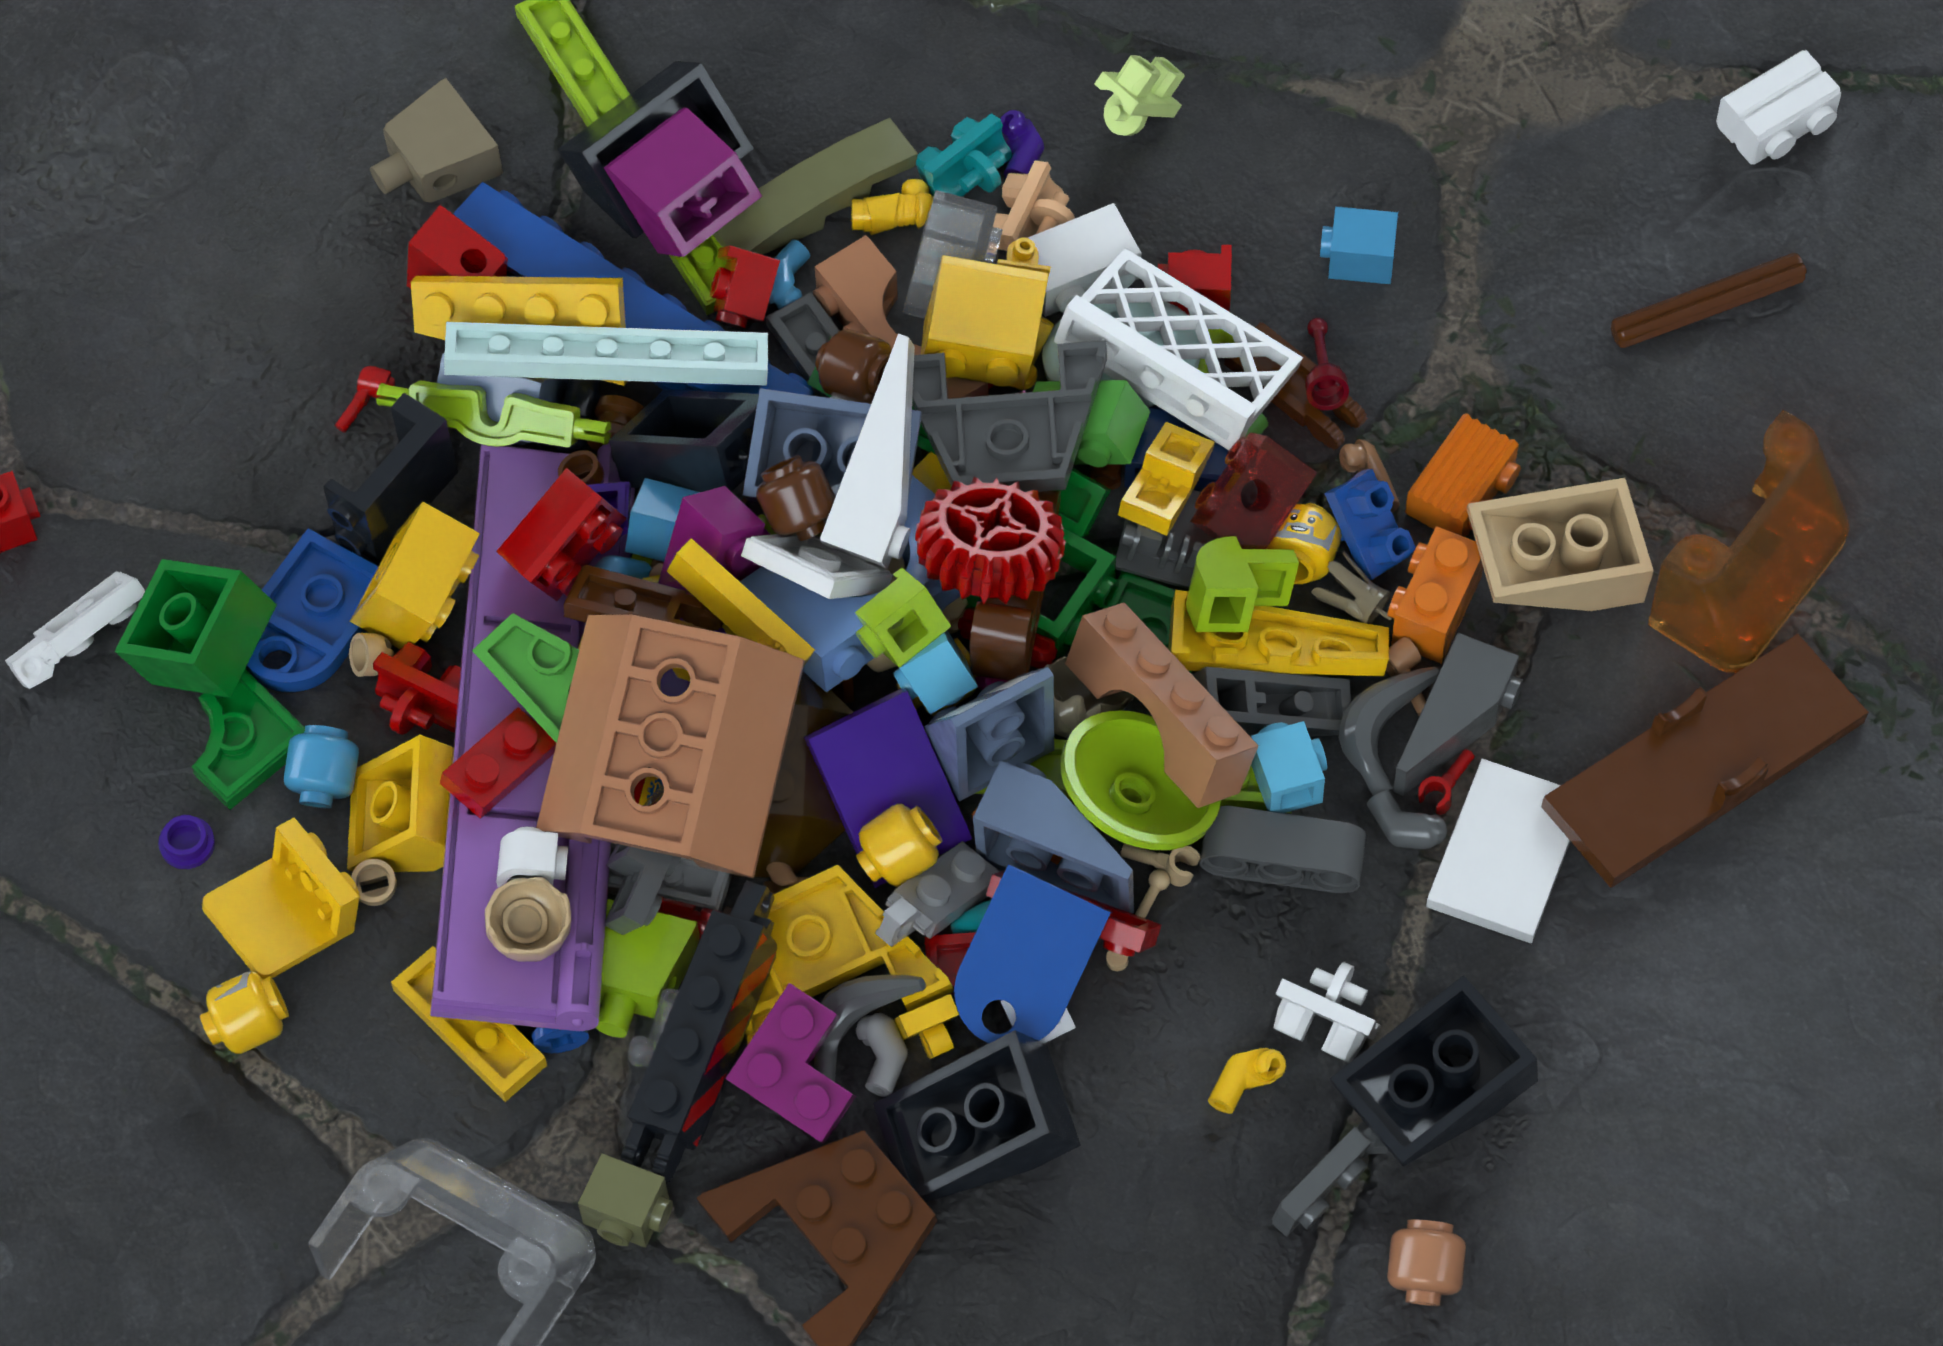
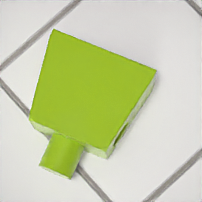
[595,899,700,1038]

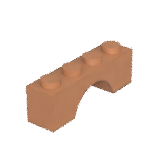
[813,235,988,399]
[1065,603,1259,808]

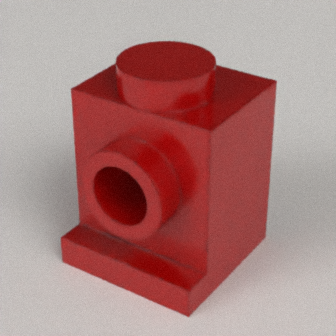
[710,245,780,329]
[1157,245,1232,315]

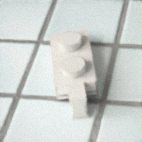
[5,571,145,689]

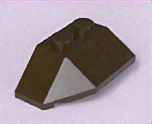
[734,672,853,879]

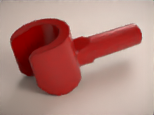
[335,366,395,433]
[1418,749,1475,814]

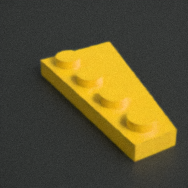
[410,276,628,386]
[1168,589,1389,676]

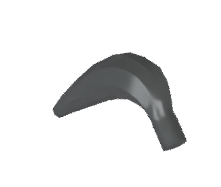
[1338,666,1440,796]
[814,974,926,1082]

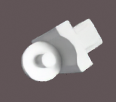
[1273,962,1381,1063]

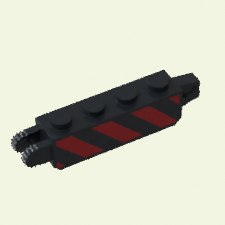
[620,880,777,1184]

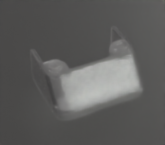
[308,1138,596,1346]

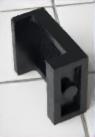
[323,393,458,564]

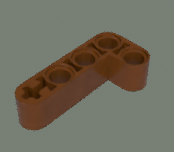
[970,490,1061,681]

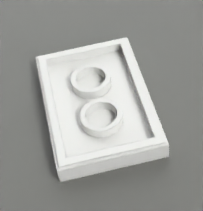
[1426,759,1570,944]

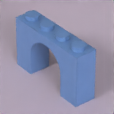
[740,475,960,692]

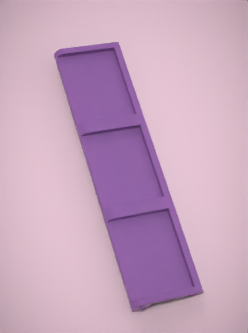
[430,443,635,1031]

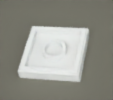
[741,534,893,599]

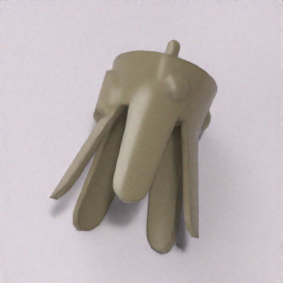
[1311,550,1392,624]

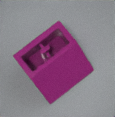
[604,107,762,257]

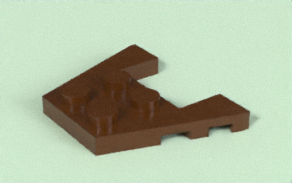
[696,1130,938,1346]

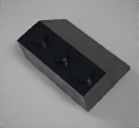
[558,61,754,238]

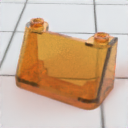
[1648,409,1849,673]

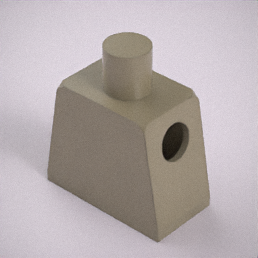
[370,78,503,203]

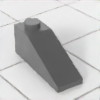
[1393,633,1523,796]
[1192,667,1351,737]

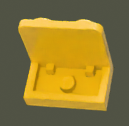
[202,817,360,979]

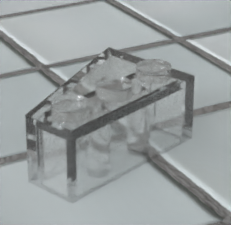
[902,190,1003,319]

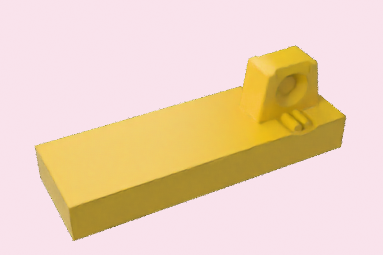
[667,538,815,666]

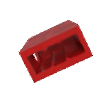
[407,205,508,289]

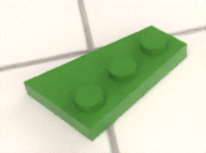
[472,613,579,743]

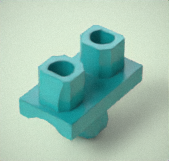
[916,114,1012,210]

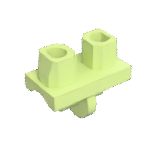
[1094,55,1185,136]

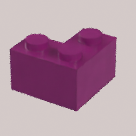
[658,486,771,596]
[726,983,856,1144]

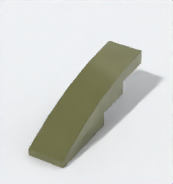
[713,118,918,255]

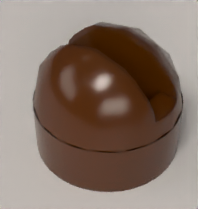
[558,450,605,485]

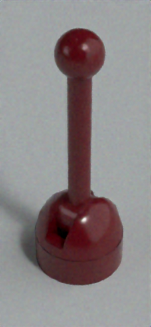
[1305,318,1349,410]

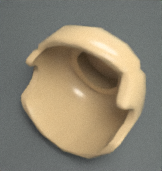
[484,877,572,962]

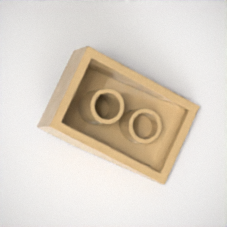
[1467,478,1654,611]

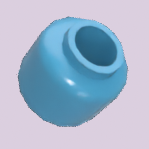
[284,725,359,808]

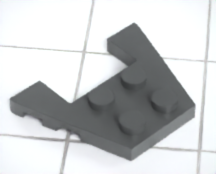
[912,340,1107,492]

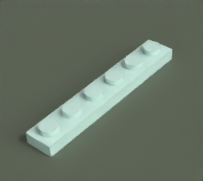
[444,322,768,386]

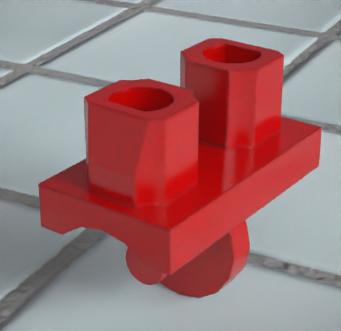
[373,642,461,735]

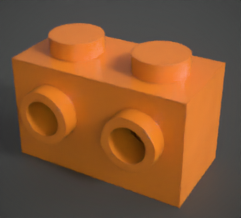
[1387,526,1483,664]

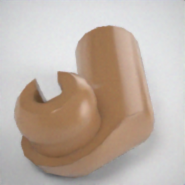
[1339,439,1400,513]

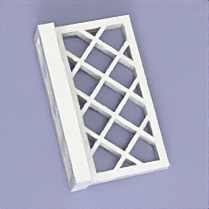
[1053,248,1303,453]

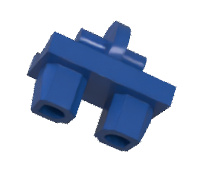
[1324,469,1416,581]

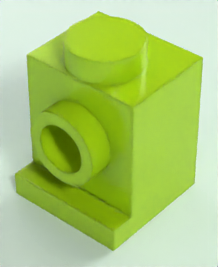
[855,567,951,668]

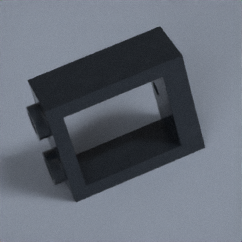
[609,389,759,492]

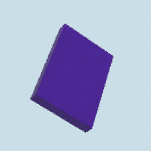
[804,688,973,888]

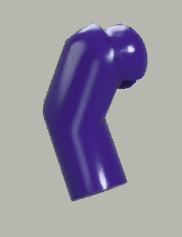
[1000,110,1044,178]

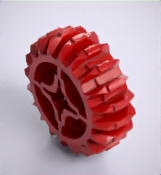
[915,476,1066,605]

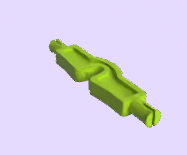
[376,380,611,447]

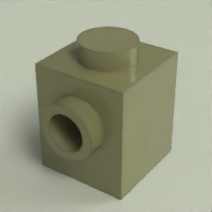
[578,1153,673,1248]

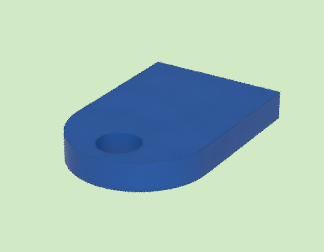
[245,528,378,692]
[954,864,1111,1043]

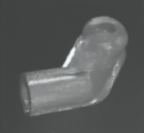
[628,989,679,1068]

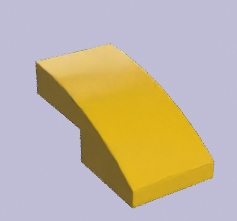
[1118,422,1215,536]

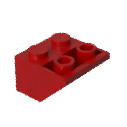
[496,468,627,601]

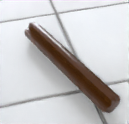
[1610,253,1807,348]

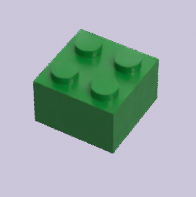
[114,559,277,698]

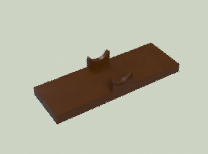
[1541,634,1869,888]

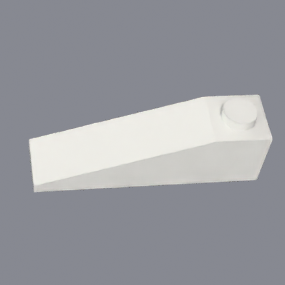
[820,334,915,569]

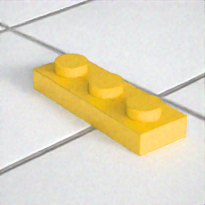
[391,946,547,1102]

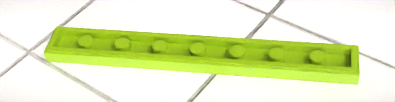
[515,0,727,315]

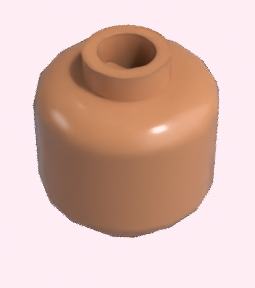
[1387,1219,1466,1306]

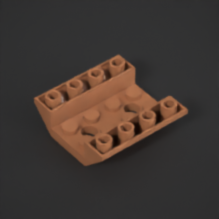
[536,614,805,878]

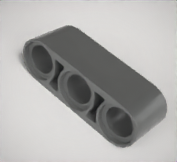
[1200,806,1367,893]

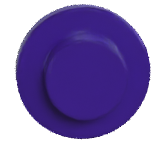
[158,815,215,869]

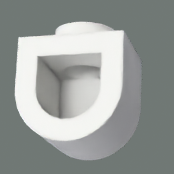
[496,827,568,887]

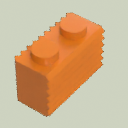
[1405,414,1521,537]

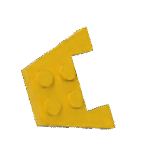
[745,865,954,1045]

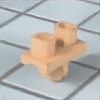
[982,160,1075,251]

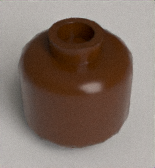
[815,329,892,404]
[756,455,836,541]

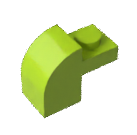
[1186,536,1299,632]

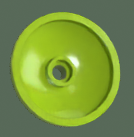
[1060,710,1221,850]

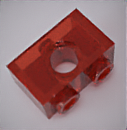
[1190,433,1317,549]

